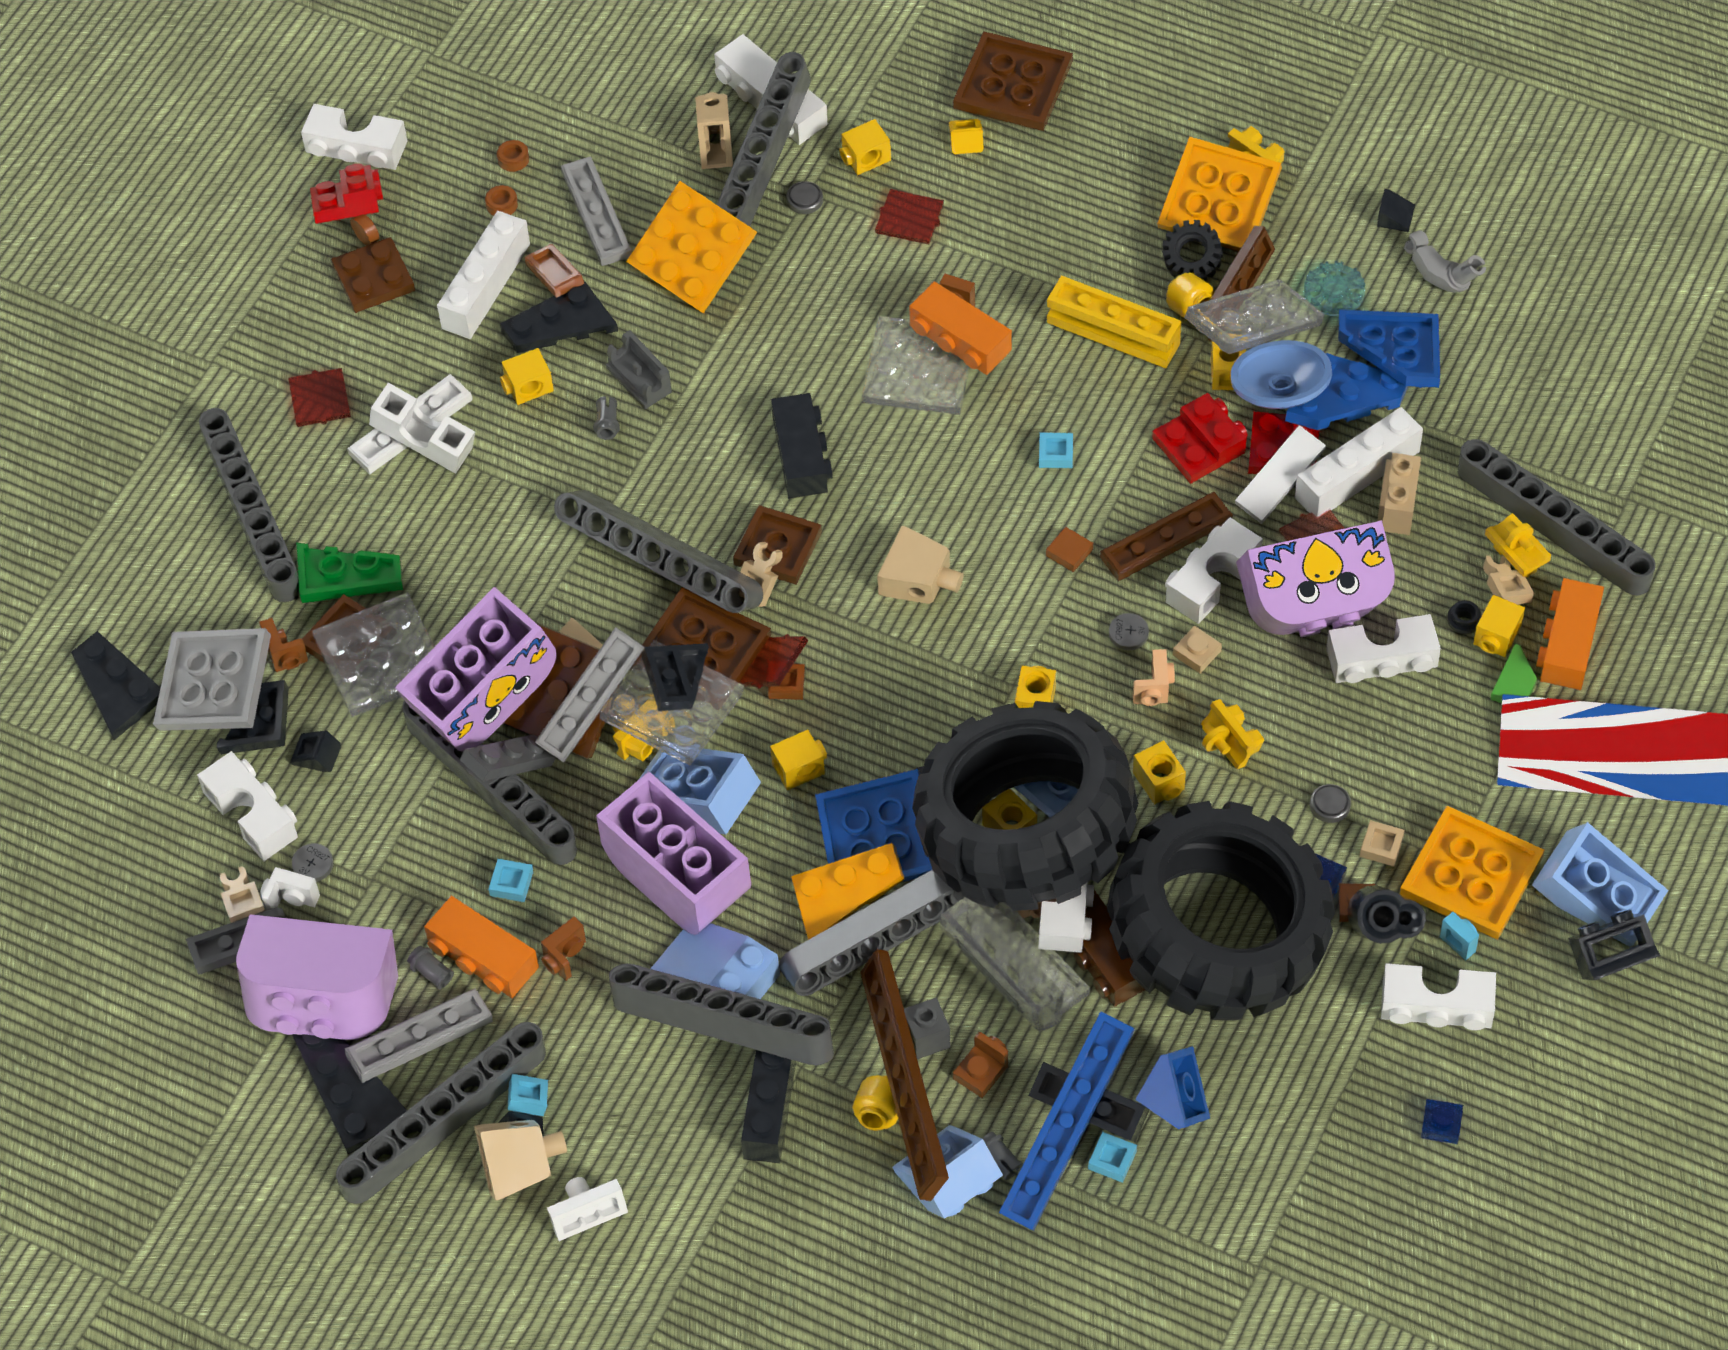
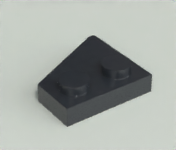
[641,643,709,711]
[216,680,289,755]

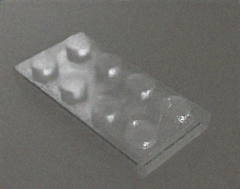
[1185,279,1324,354]

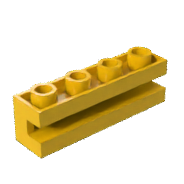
[1047,275,1181,368]

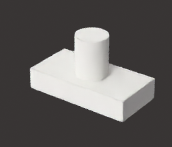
[547,1177,628,1241]

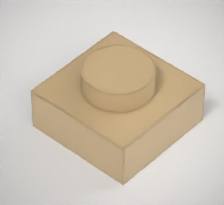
[1173,626,1222,674]
[1359,820,1405,866]

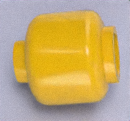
[1166,273,1214,321]
[852,1075,898,1131]

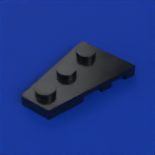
[500,281,618,353]
[71,631,161,740]

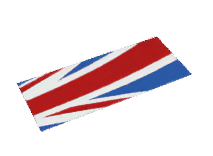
[1497,694,1728,806]

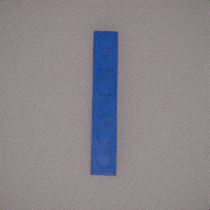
[999,1011,1135,1231]

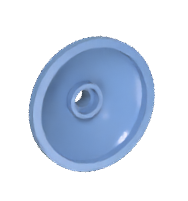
[1231,340,1332,409]

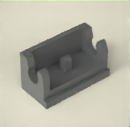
[606,330,672,409]

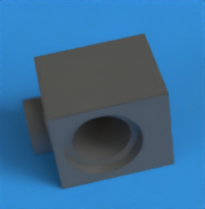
[904,997,951,1059]

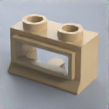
[1377,453,1421,535]

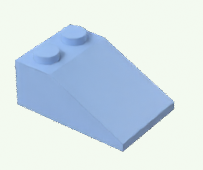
[638,743,761,835]
[1532,822,1668,947]
[650,923,780,999]

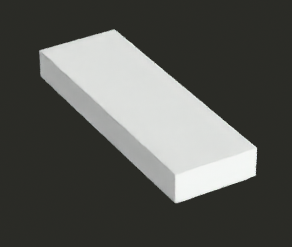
[1235,425,1326,524]

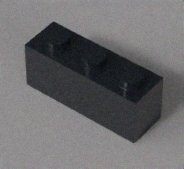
[771,393,833,499]
[741,1050,796,1164]
[1028,1062,1149,1143]

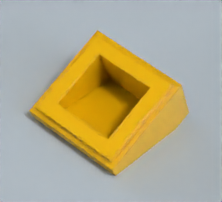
[949,119,984,154]

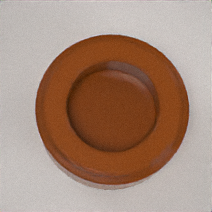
[497,140,529,172]
[485,185,518,216]
[350,214,379,246]

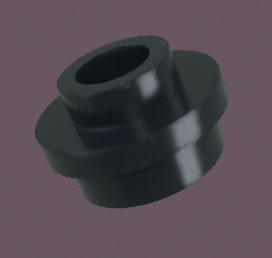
[1447,600,1482,634]

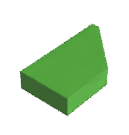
[1490,644,1537,704]

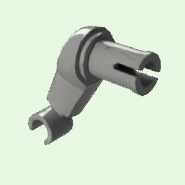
[1404,230,1486,293]

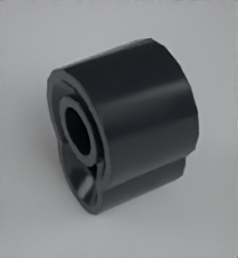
[1347,885,1426,944]

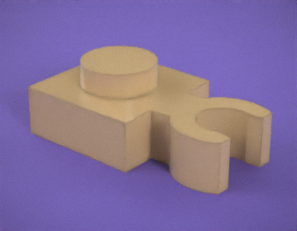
[739,542,782,607]
[1483,554,1534,605]
[220,866,265,923]

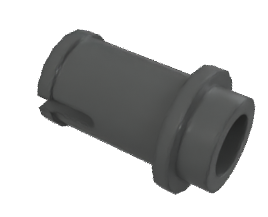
[593,396,620,440]
[407,946,454,990]
[982,1132,1023,1180]

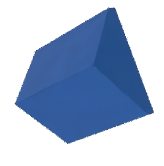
[1135,1046,1210,1129]

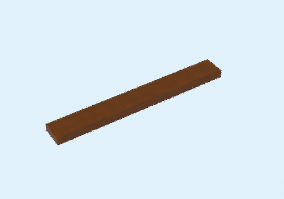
[860,949,949,1201]

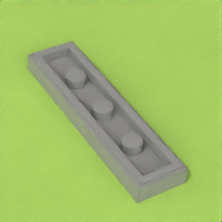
[561,156,632,266]
[535,627,645,762]
[345,988,493,1083]

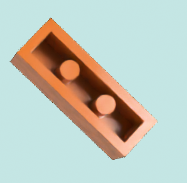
[909,281,1012,375]
[1536,578,1604,690]
[424,895,539,998]

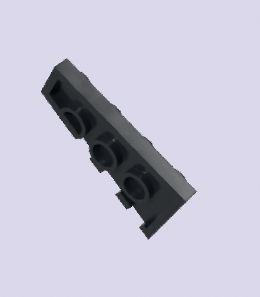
[292,1034,407,1154]

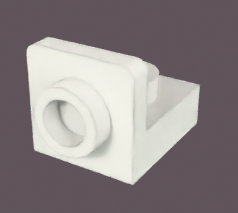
[260,867,320,910]

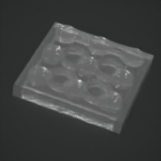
[862,316,970,415]
[312,592,435,717]
[600,640,744,766]

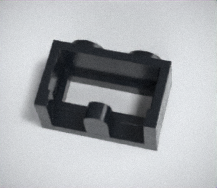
[1568,910,1660,980]

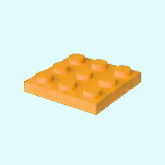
[1157,136,1282,252]
[626,181,757,313]
[1399,806,1545,940]

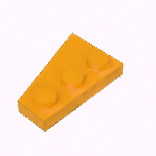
[791,843,904,940]

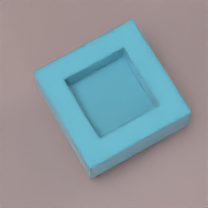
[1039,433,1073,468]
[488,859,533,902]
[1440,912,1479,961]
[507,1074,548,1117]
[1088,1132,1137,1183]

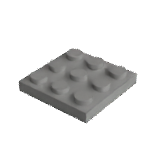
[153,628,271,731]

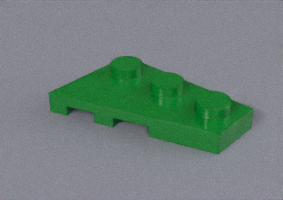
[296,542,403,603]

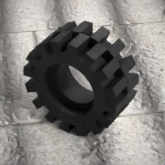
[1162,220,1223,281]

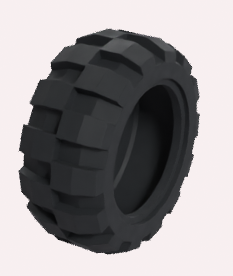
[912,701,1139,911]
[1107,801,1335,1021]

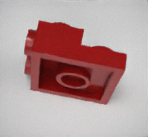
[310,164,383,224]
[1152,393,1248,484]

